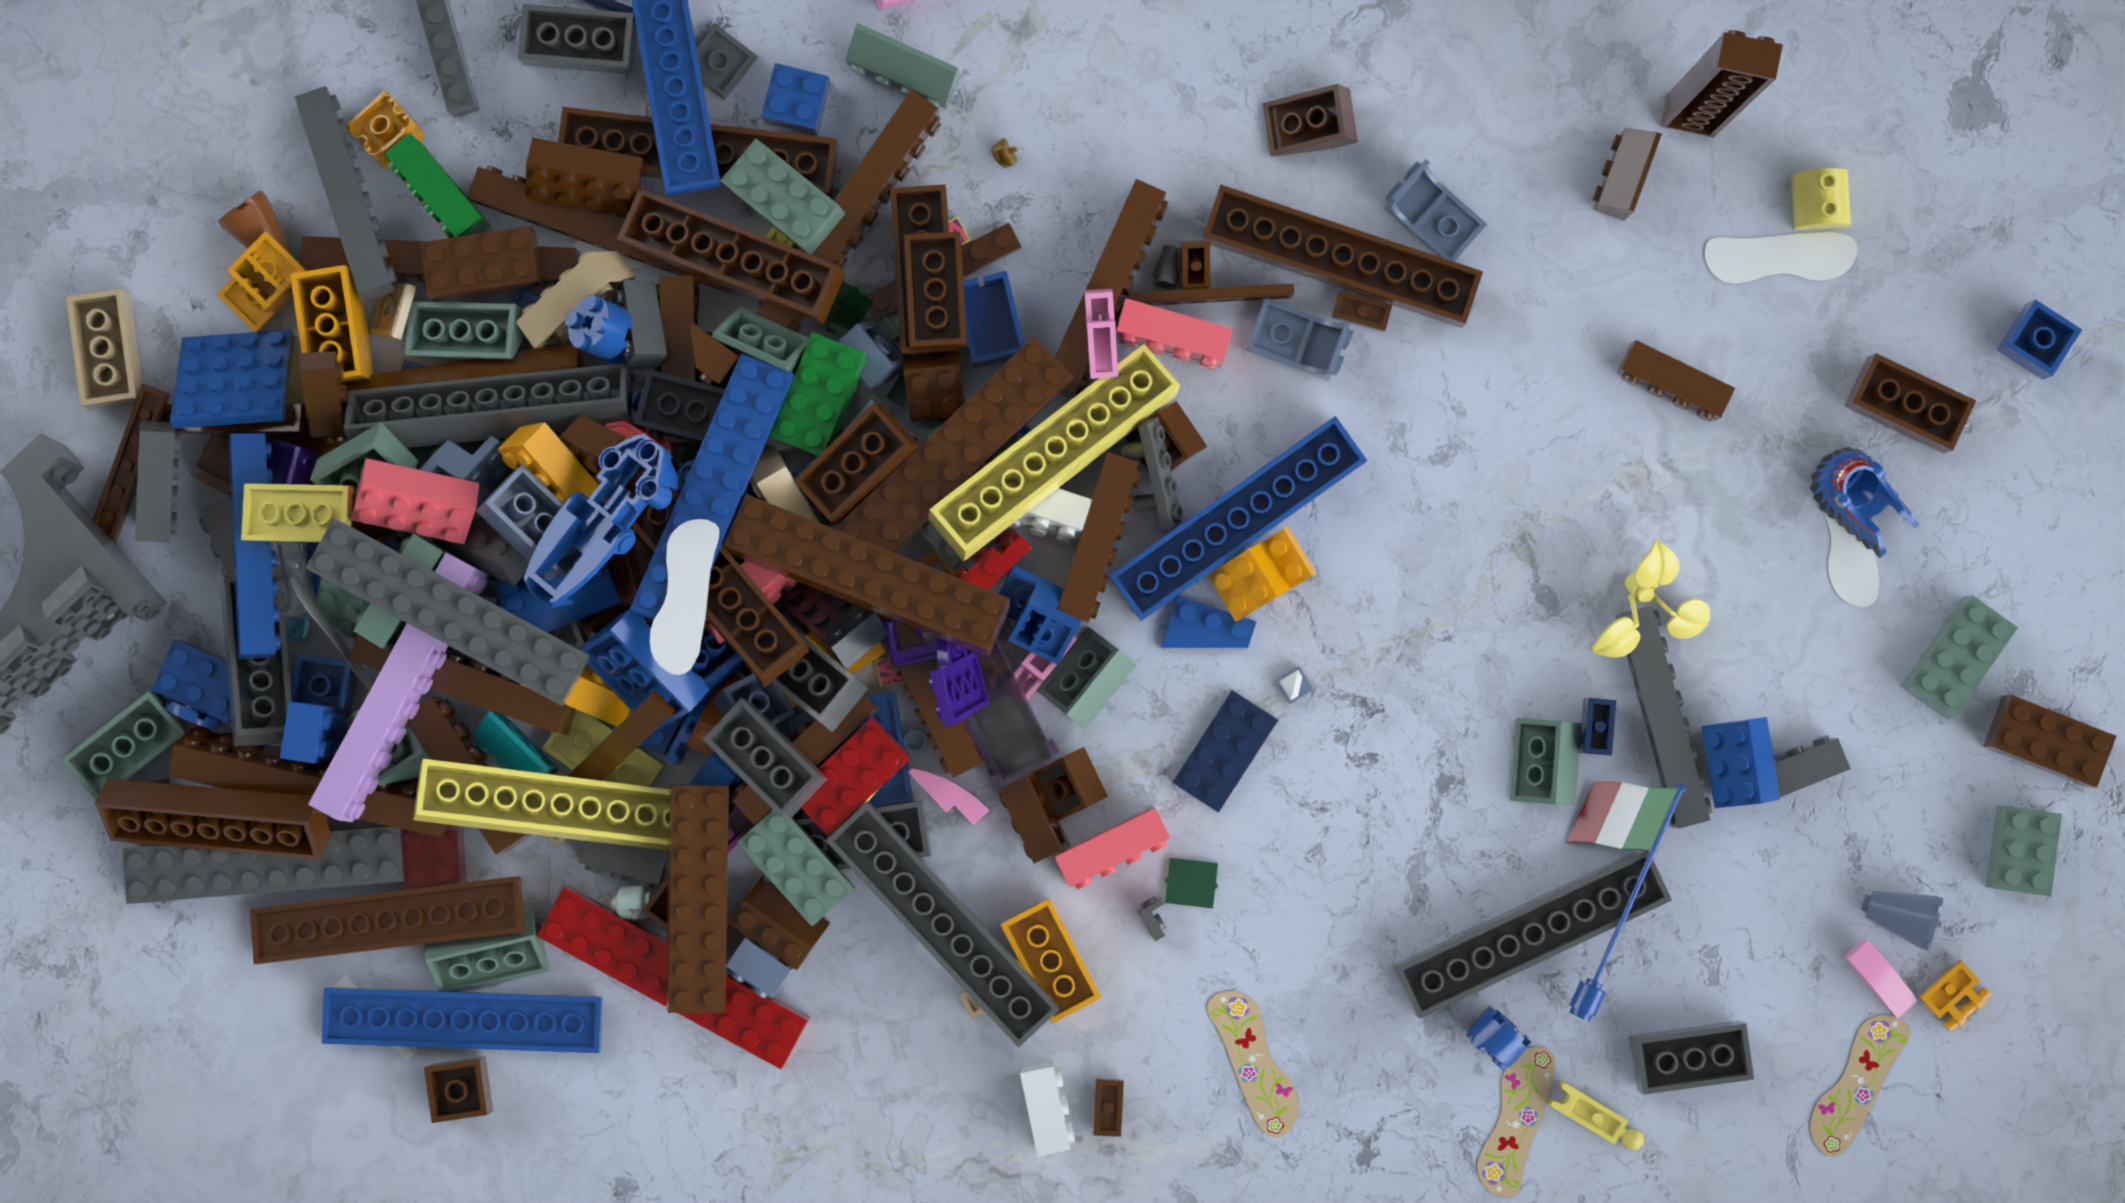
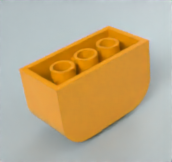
[290,265,374,384]

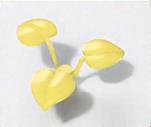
[1591,540,1710,658]

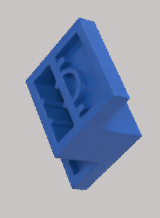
[998,565,1081,665]

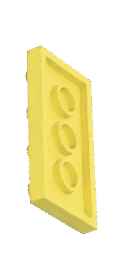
[241,484,353,543]
[542,709,665,787]

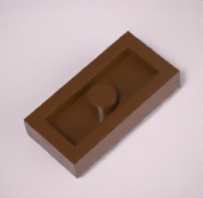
[1332,290,1392,332]
[1093,1078,1124,1137]

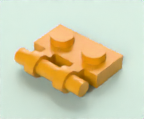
[1918,960,1991,1032]

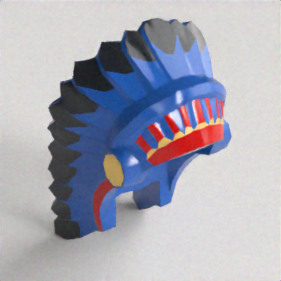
[1810,447,1919,558]

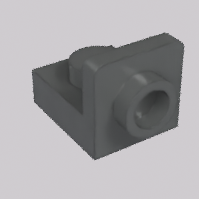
[1138,896,1166,941]

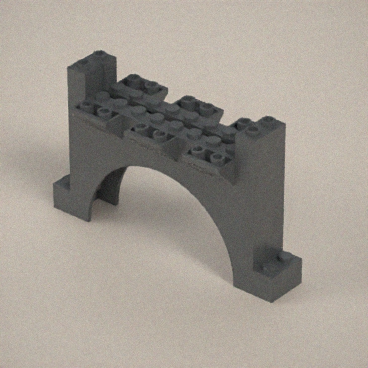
[0,433,167,734]

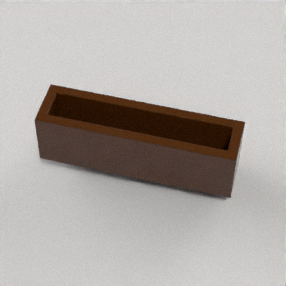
[1617,340,1735,422]

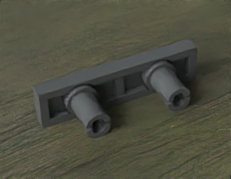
[1121,417,1183,531]

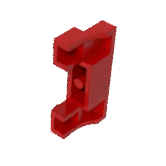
[955,529,1032,591]

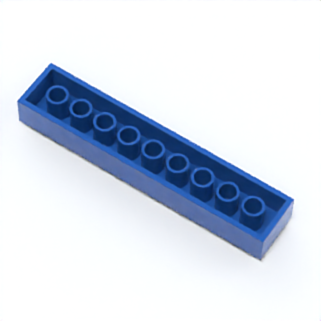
[1109,416,1368,622]

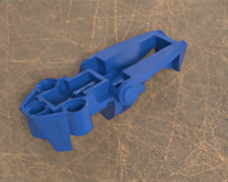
[523,434,678,608]

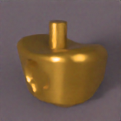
[991,138,1018,168]

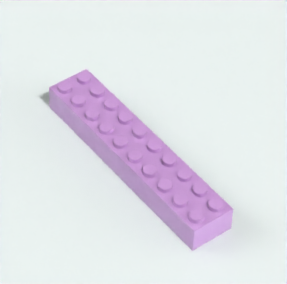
[308,552,487,822]

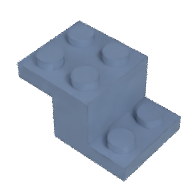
[419,436,513,509]

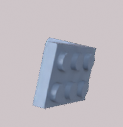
[1384,159,1487,262]
[1245,298,1354,381]

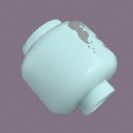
[612,885,654,922]

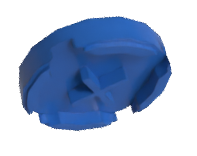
[164,698,221,730]

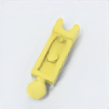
[1547,1080,1644,1151]

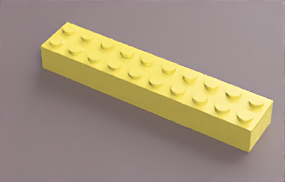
[928,344,1180,561]
[413,759,669,851]

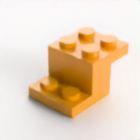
[216,231,307,333]
[1208,526,1317,622]

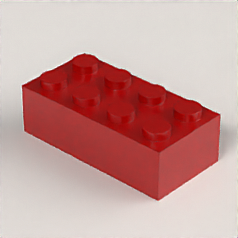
[801,717,912,836]

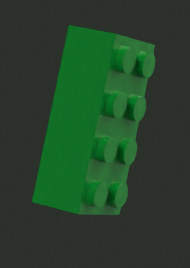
[385,132,491,238]
[770,332,869,456]

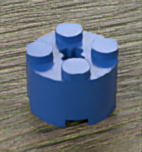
[565,294,632,359]
[1466,1005,1532,1071]

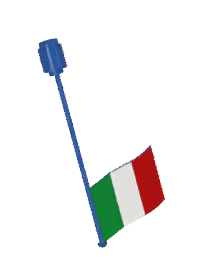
[1567,781,1686,1022]

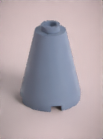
[1861,891,1943,950]

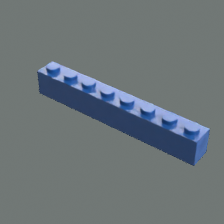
[229,433,280,659]

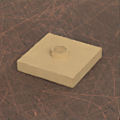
[369,282,416,340]

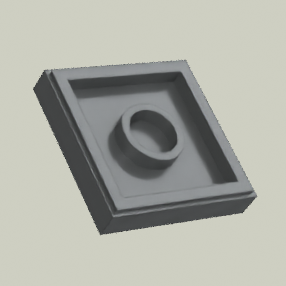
[696,23,758,100]

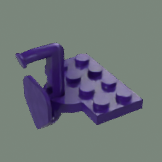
[881,618,990,727]

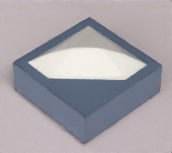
[1275,666,1313,704]

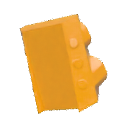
[347,91,424,169]

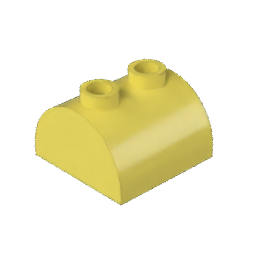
[1791,168,1851,230]

